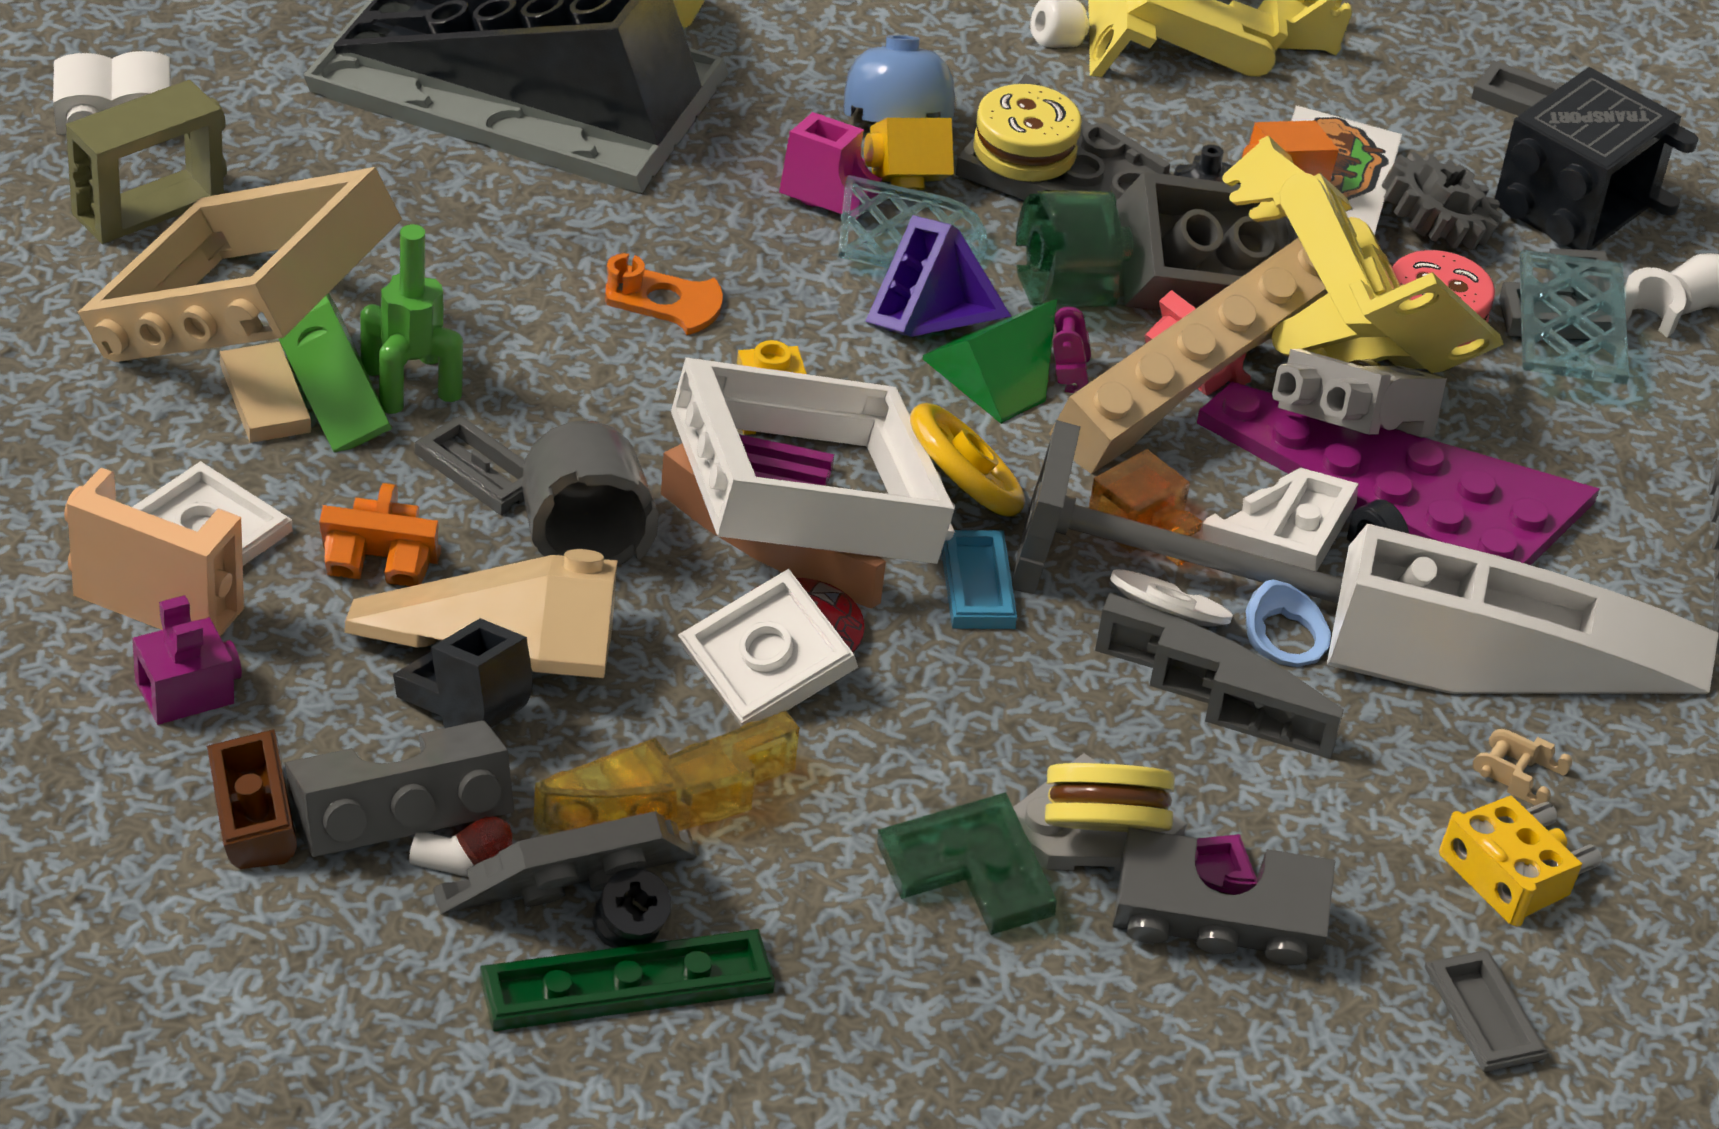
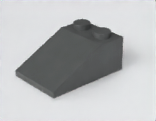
[1114,171,1298,310]

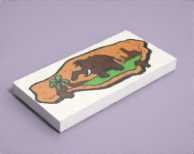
[1291,105,1402,235]

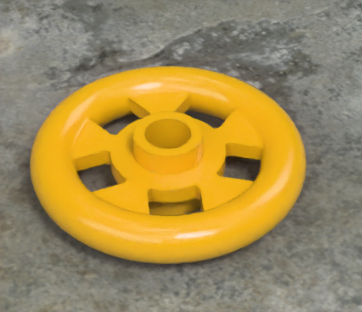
[910,403,1025,517]

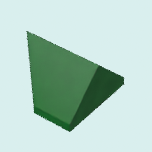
[923,298,1058,423]

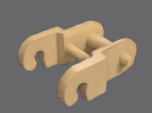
[1473,729,1572,806]

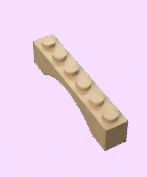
[1049,238,1328,474]

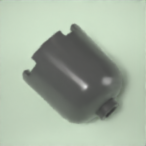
[522,421,659,566]

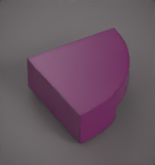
[1195,834,1257,895]

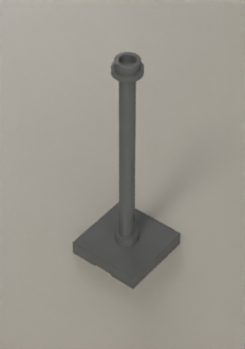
[1012,420,1342,603]

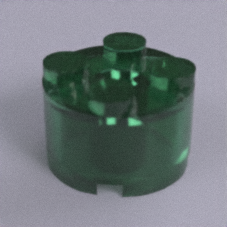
[1016,190,1134,307]

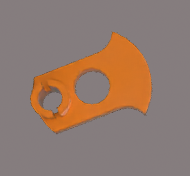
[605,253,723,336]

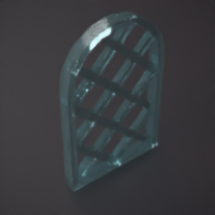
[838,175,988,268]

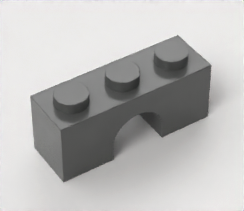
[285,720,515,857]
[1113,827,1335,965]

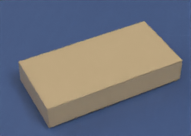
[220,341,311,443]

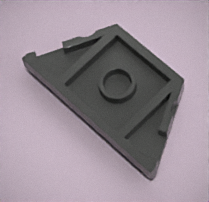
[433,811,697,914]

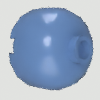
[843,35,955,122]

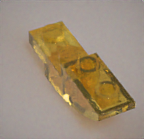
[533,711,800,835]

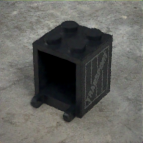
[1494,67,1698,250]

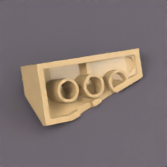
[345,549,618,678]

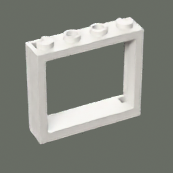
[671,357,955,564]

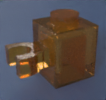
[1089,449,1203,566]

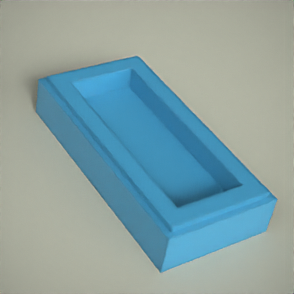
[942,530,1017,629]

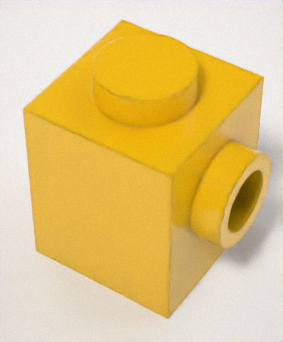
[864,118,954,192]

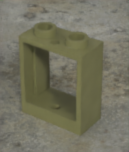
[66,79,227,244]

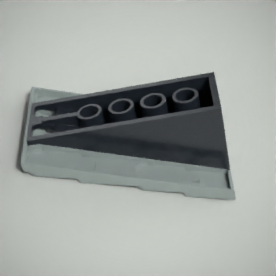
[303,0,729,193]

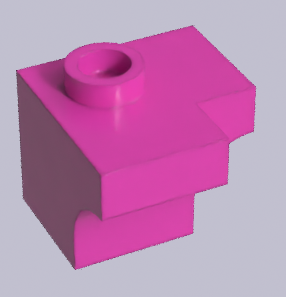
[779,112,882,219]

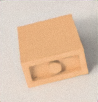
[64,467,244,636]

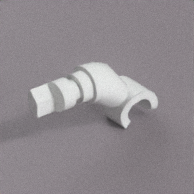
[1619,253,1719,338]

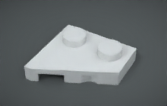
[1202,467,1358,571]

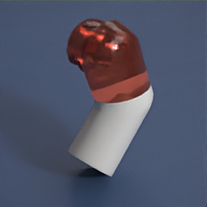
[409,817,513,877]

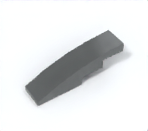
[1095,593,1344,759]

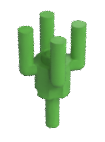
[360,224,463,414]

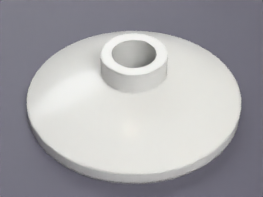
[1110,569,1233,626]

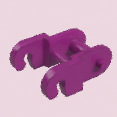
[1053,307,1092,393]

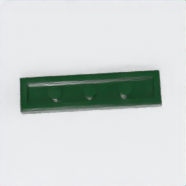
[480,929,775,1032]

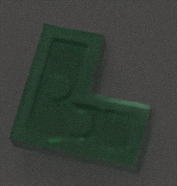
[877,792,1057,935]

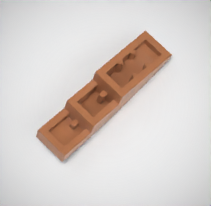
[661,443,886,609]

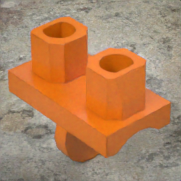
[319,483,441,586]

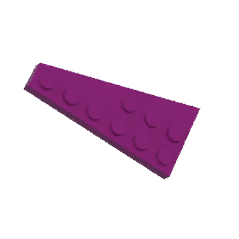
[1197,382,1600,565]

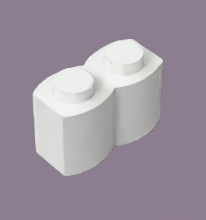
[53,51,172,135]

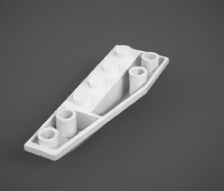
[1327,524,1719,694]

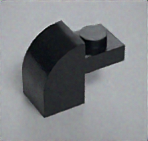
[393,618,533,728]

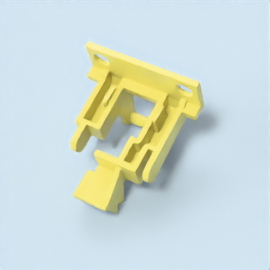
[1089,0,1352,77]
[1222,136,1504,373]

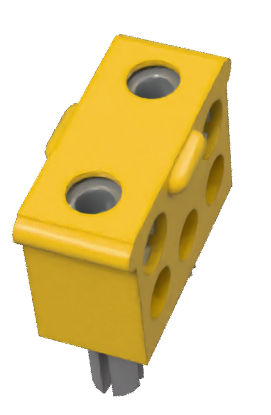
[1439,795,1602,927]

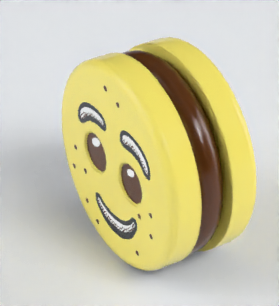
[974,84,1082,182]
[1045,763,1175,832]

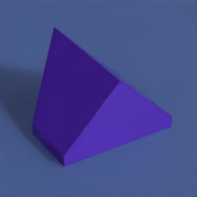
[865,215,1012,337]

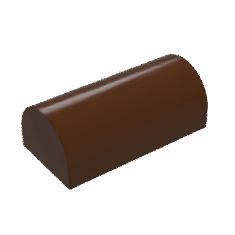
[207,729,297,869]

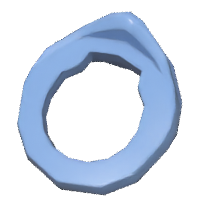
[1245,579,1331,667]

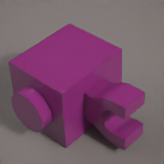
[132,595,242,725]

